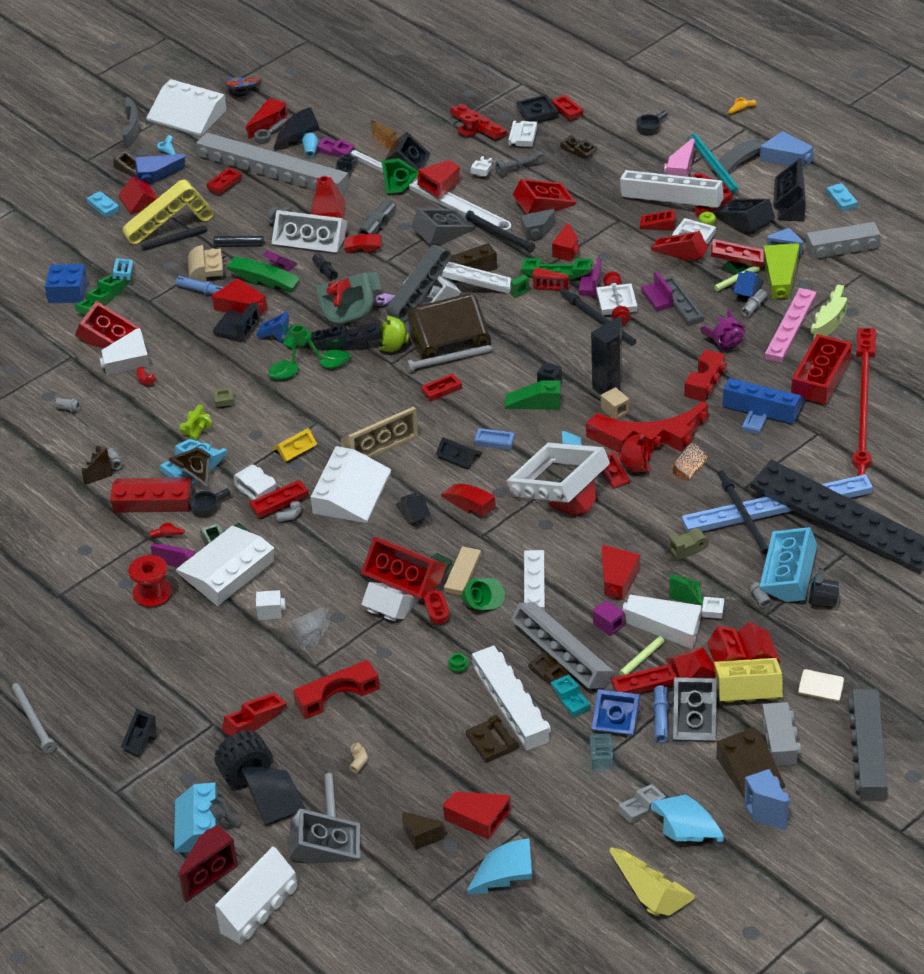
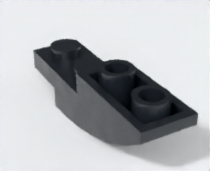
[311,321,383,351]

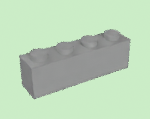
[806,222,881,259]

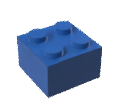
[45,264,88,303]

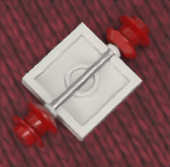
[596,271,637,325]

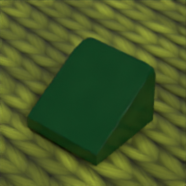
[721,261,748,275]

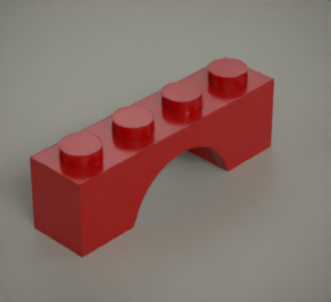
[293,659,380,720]

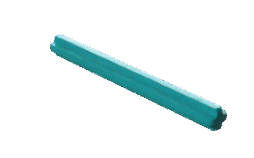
[689,133,739,193]

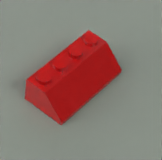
[110,477,193,513]
[361,536,447,599]

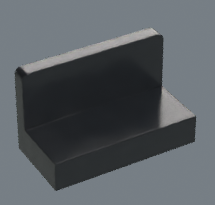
[435,437,482,468]

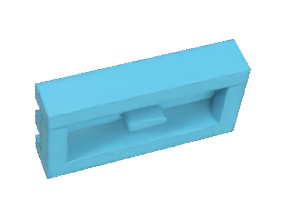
[113,258,133,280]

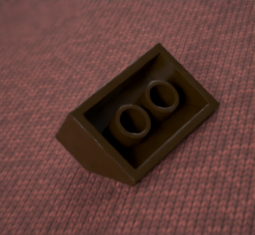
[449,243,497,284]

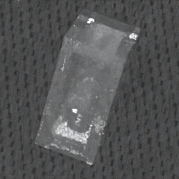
[291,605,330,650]

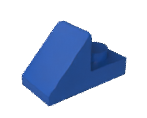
[256,311,289,343]

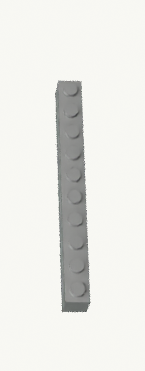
[196,133,349,195]

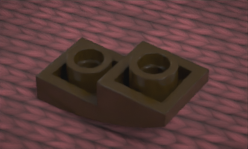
[560,134,598,158]

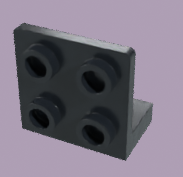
[213,302,260,341]

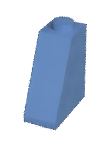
[760,131,813,167]

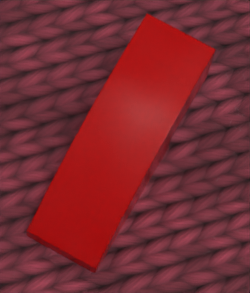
[441,484,496,517]
[222,692,287,737]

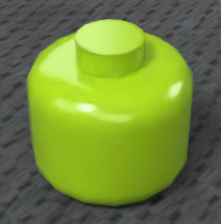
[699,212,716,227]

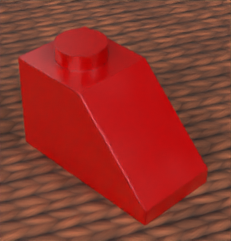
[552,223,580,262]

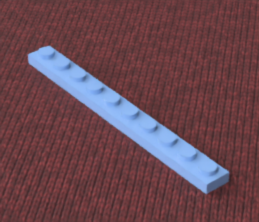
[682,474,873,533]

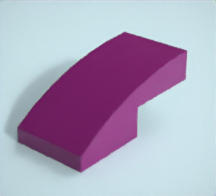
[316,137,354,157]

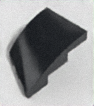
[274,107,319,151]
[239,766,305,825]

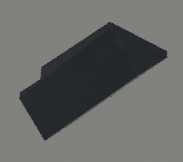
[773,158,805,222]

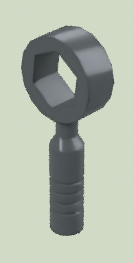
[254,118,286,144]

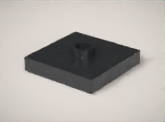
[516,94,558,122]

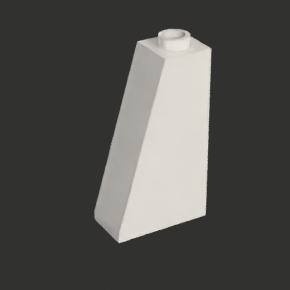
[623,595,701,649]

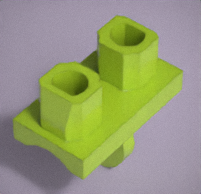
[179,405,212,440]

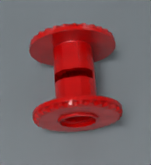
[128,554,172,607]

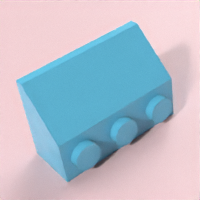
[174,782,218,853]

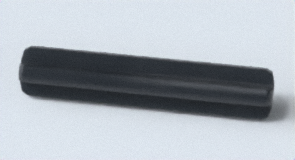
[213,235,264,246]

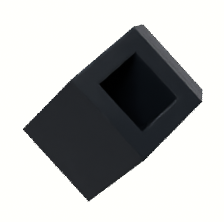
[396,492,431,524]

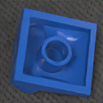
[591,689,640,736]

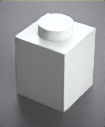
[256,590,286,620]

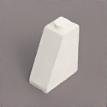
[99,328,149,375]

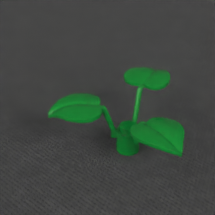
[267,324,351,379]

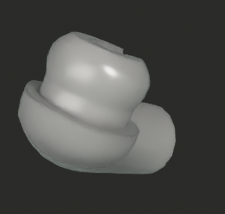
[277,501,302,522]

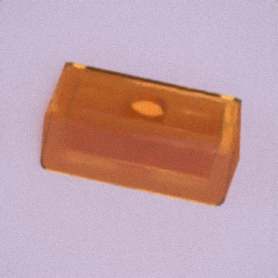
[673,442,708,480]

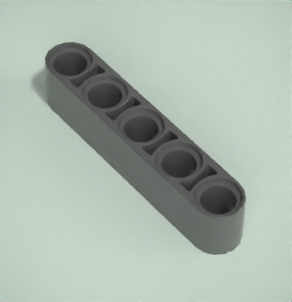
[386,245,451,322]

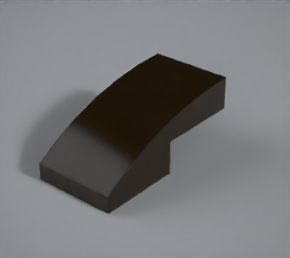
[528,652,573,685]

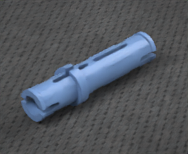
[176,276,223,296]
[653,686,669,743]

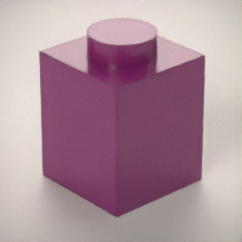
[593,600,625,636]

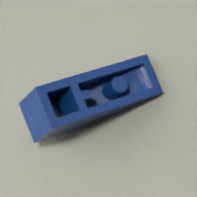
[135,154,185,183]

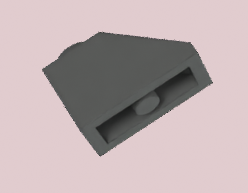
[521,209,555,241]

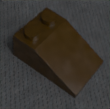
[716,727,785,798]

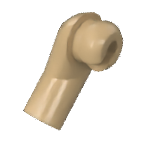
[349,743,368,773]

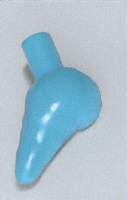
[157,135,176,155]

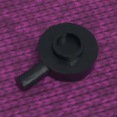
[636,110,668,134]
[189,488,231,516]

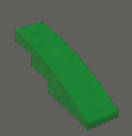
[226,256,299,293]
[75,271,132,315]

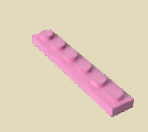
[765,288,817,363]

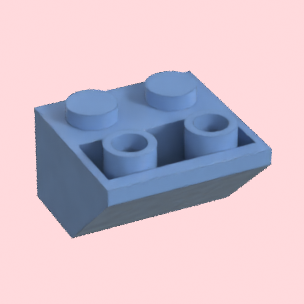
[744,769,790,830]

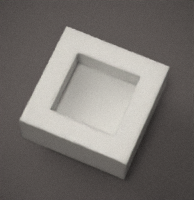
[702,597,724,619]

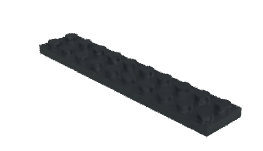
[750,459,924,575]

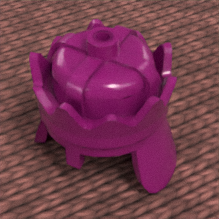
[700,308,746,352]

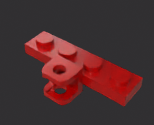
[450,104,507,139]

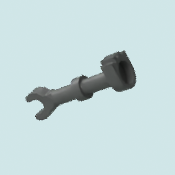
[495,151,544,177]

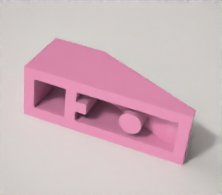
[664,139,695,177]

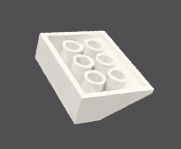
[146,79,227,136]
[311,446,391,523]
[176,526,274,606]

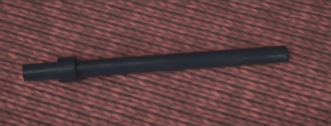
[560,287,637,346]
[717,470,769,554]

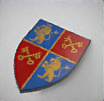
[225,77,262,95]

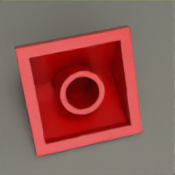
[118,176,159,215]
[737,621,780,664]

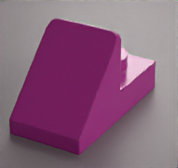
[263,250,297,272]

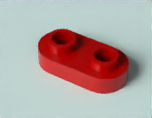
[424,590,449,624]

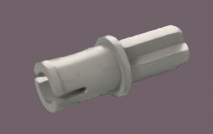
[740,289,767,317]

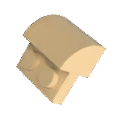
[188,245,223,282]

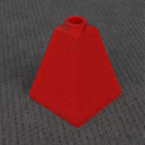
[310,176,345,219]

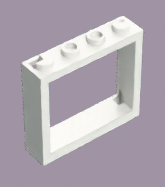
[506,443,610,502]

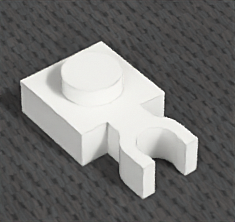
[470,156,492,177]

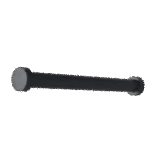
[465,210,535,253]

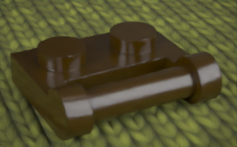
[466,715,519,763]

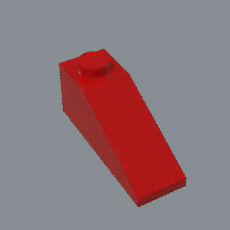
[651,231,708,260]

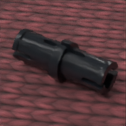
[312,253,338,281]

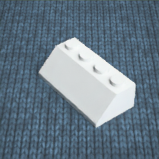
[272,210,347,253]
[215,846,297,945]

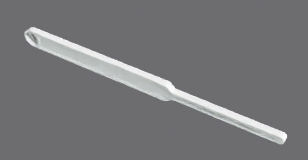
[351,150,511,232]

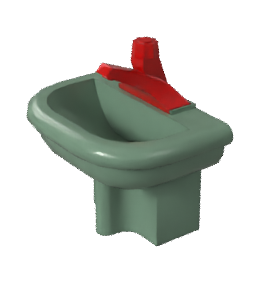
[315,272,381,324]

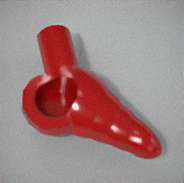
[149,523,185,538]

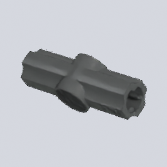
[358,199,396,235]

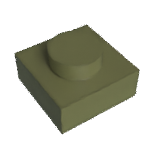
[213,387,234,407]

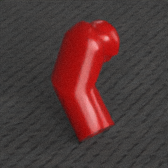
[136,367,156,386]

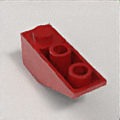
[246,98,288,139]

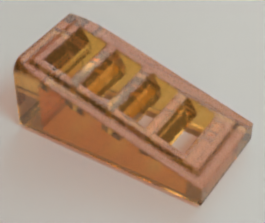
[371,120,397,151]

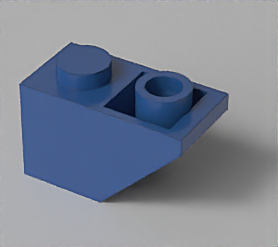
[733,270,763,298]

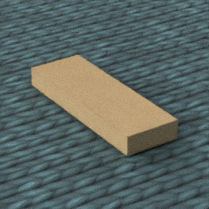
[444,547,481,595]

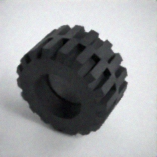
[214,730,273,787]

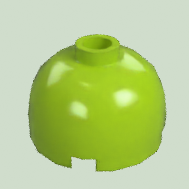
[379,315,409,352]

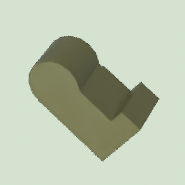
[669,528,709,560]

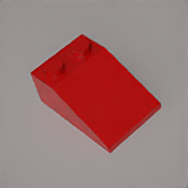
[513,178,576,214]
[75,301,142,348]

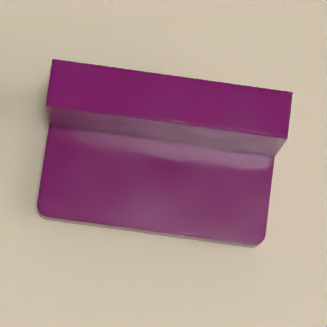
[579,259,602,297]
[641,271,673,312]
[150,544,196,567]

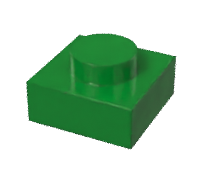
[510,274,529,298]

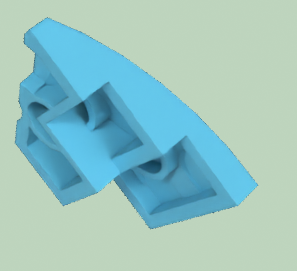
[160,439,227,484]
[651,795,724,842]
[467,839,532,894]

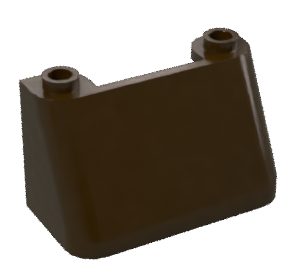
[408,293,491,360]

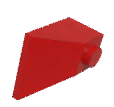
[548,479,596,516]

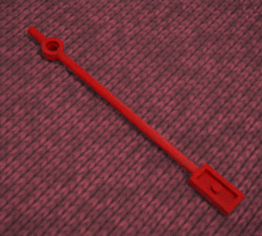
[852,328,876,476]

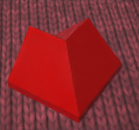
[665,646,716,678]

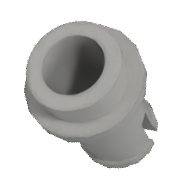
[55,397,80,413]
[107,448,123,470]
[750,582,772,608]

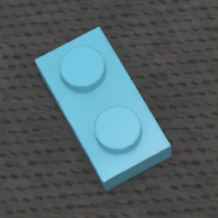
[826,183,858,212]
[86,191,120,218]

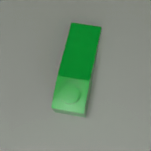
[505,380,561,410]

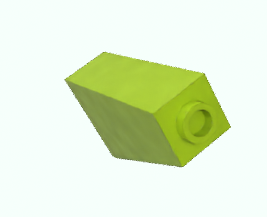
[764,243,799,299]

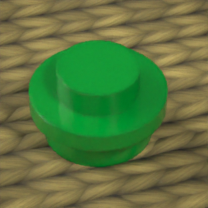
[448,653,468,672]

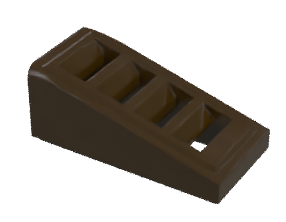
[113,150,137,179]

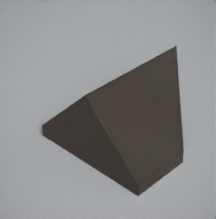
[81,446,112,485]
[169,447,210,487]

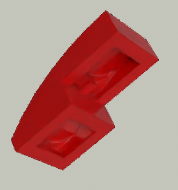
[344,234,382,253]

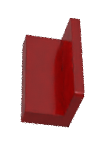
[707,626,747,662]

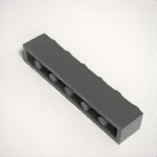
[848,689,887,801]

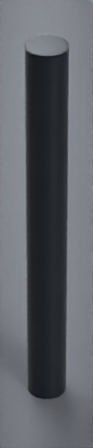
[141,225,207,250]

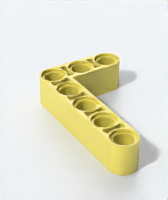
[123,180,213,244]

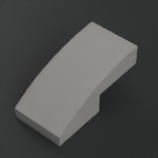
[617,784,666,824]

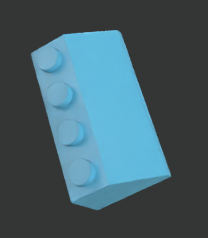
[760,527,817,602]

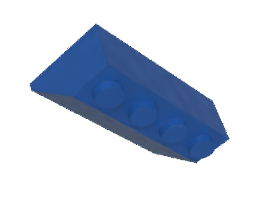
[722,378,806,424]

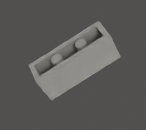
[762,702,801,766]

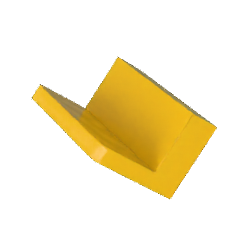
[271,428,317,462]

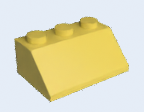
[714,658,783,703]

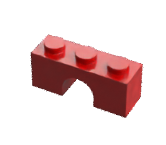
[684,349,727,402]

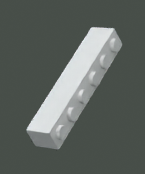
[620,170,724,208]
[472,646,551,751]

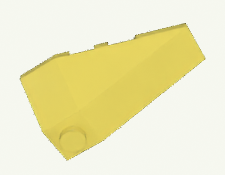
[609,847,695,916]

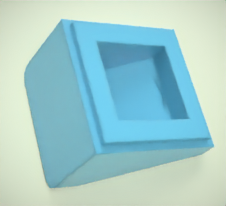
[562,431,581,445]

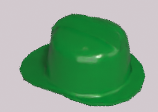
[459,578,505,610]

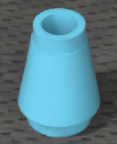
[302,133,319,158]

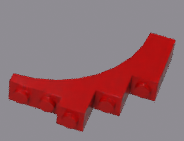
[586,402,709,453]

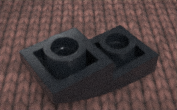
[335,154,358,178]

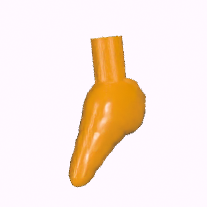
[728,97,756,114]

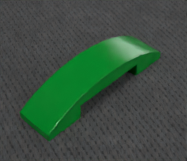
[521,258,593,280]

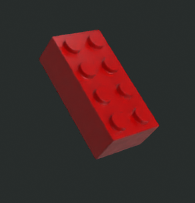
[791,334,852,405]

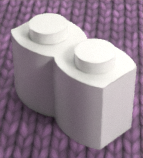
[234,464,277,500]

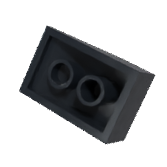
[711,198,775,233]

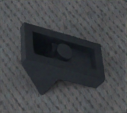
[121,708,157,756]

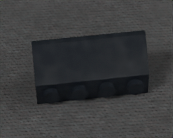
[591,317,622,395]

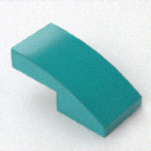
[551,674,591,718]

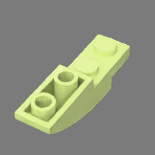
[811,285,847,340]

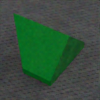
[382,158,418,194]
[669,574,703,610]

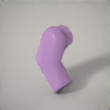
[375,293,395,307]

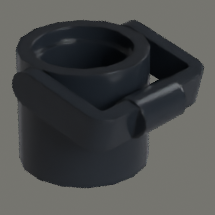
[808,568,839,607]

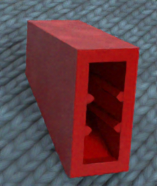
[417,160,460,198]
[211,278,268,314]
[601,545,640,600]
[443,792,511,840]

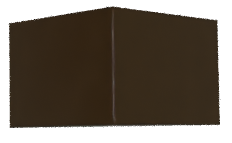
[402,812,445,850]

